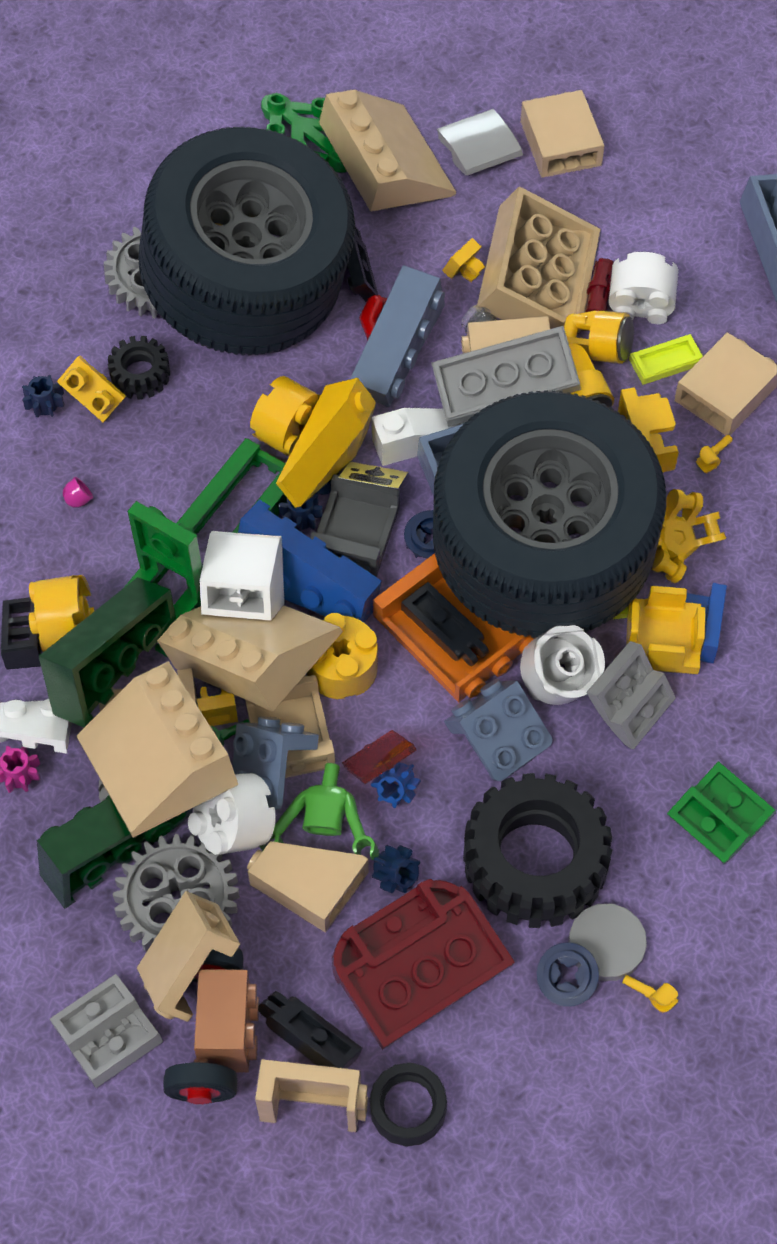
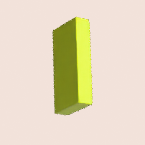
[629,334,703,385]

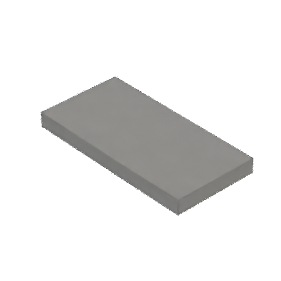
[431,326,581,426]

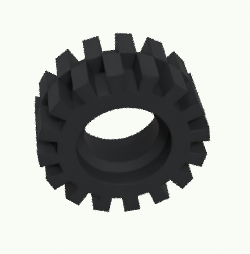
[108,336,170,400]

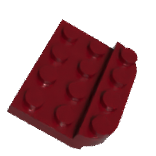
[332,879,515,1050]

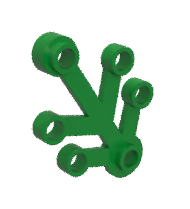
[261,93,347,173]

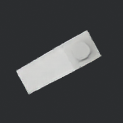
[371,408,467,466]

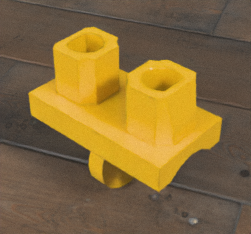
[57,356,126,422]

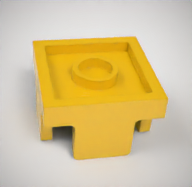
[618,387,679,472]
[626,586,705,674]

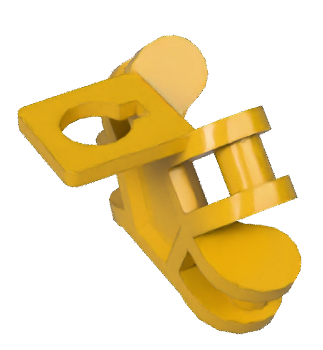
[651,489,726,583]

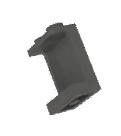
[310,475,400,577]

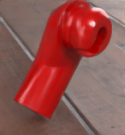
[359,295,387,340]

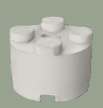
[609,252,679,324]
[520,625,605,705]
[188,773,275,855]

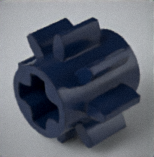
[22,375,64,418]
[279,493,323,532]
[372,845,420,893]

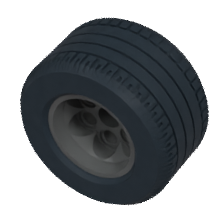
[138,126,355,355]
[433,390,666,638]

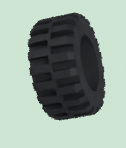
[463,773,612,928]

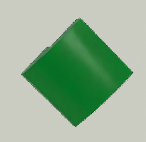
[667,761,776,864]

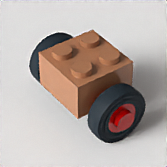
[163,948,259,1105]

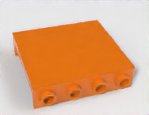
[373,553,536,703]

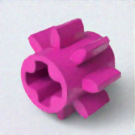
[0,746,40,793]

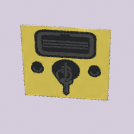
[338,462,408,489]

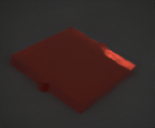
[342,730,417,784]

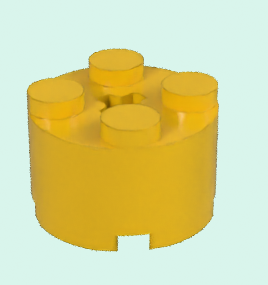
[250,376,320,456]
[29,575,94,652]
[307,613,378,699]

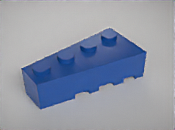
[238,499,382,623]

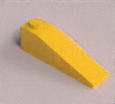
[276,378,376,508]

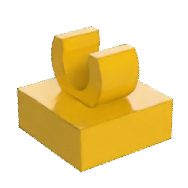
[442,238,485,282]
[197,686,238,726]

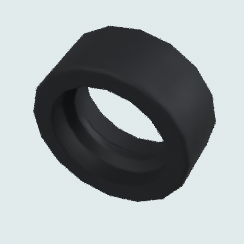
[370,1062,447,1147]

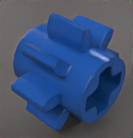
[371,758,421,808]

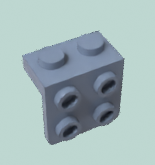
[444,679,552,781]
[232,716,319,810]

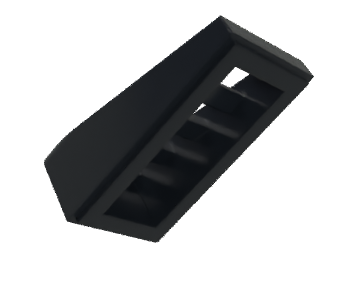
[1,597,42,670]

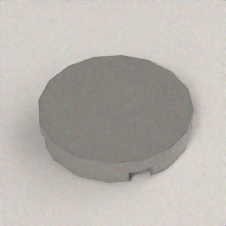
[568,904,647,981]

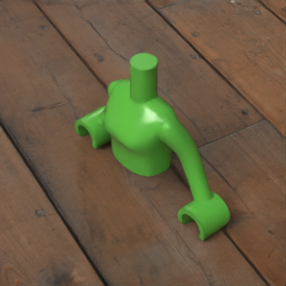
[259,763,379,860]

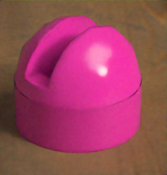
[63,477,93,508]

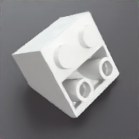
[200,531,284,621]

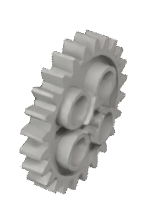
[104,227,158,318]
[113,834,240,952]

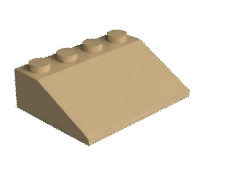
[319,90,456,212]
[477,186,600,333]
[157,605,343,711]
[76,661,239,837]

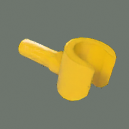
[696,435,733,474]
[622,975,678,1013]

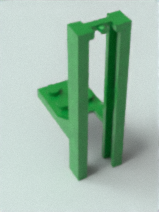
[125,438,287,657]

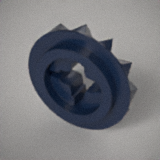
[404,510,435,559]
[537,942,600,1007]

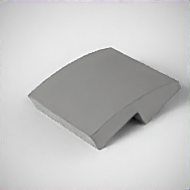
[437,109,523,176]
[586,641,676,749]
[50,974,163,1088]

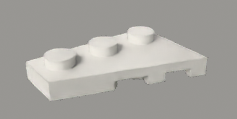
[0,699,72,754]

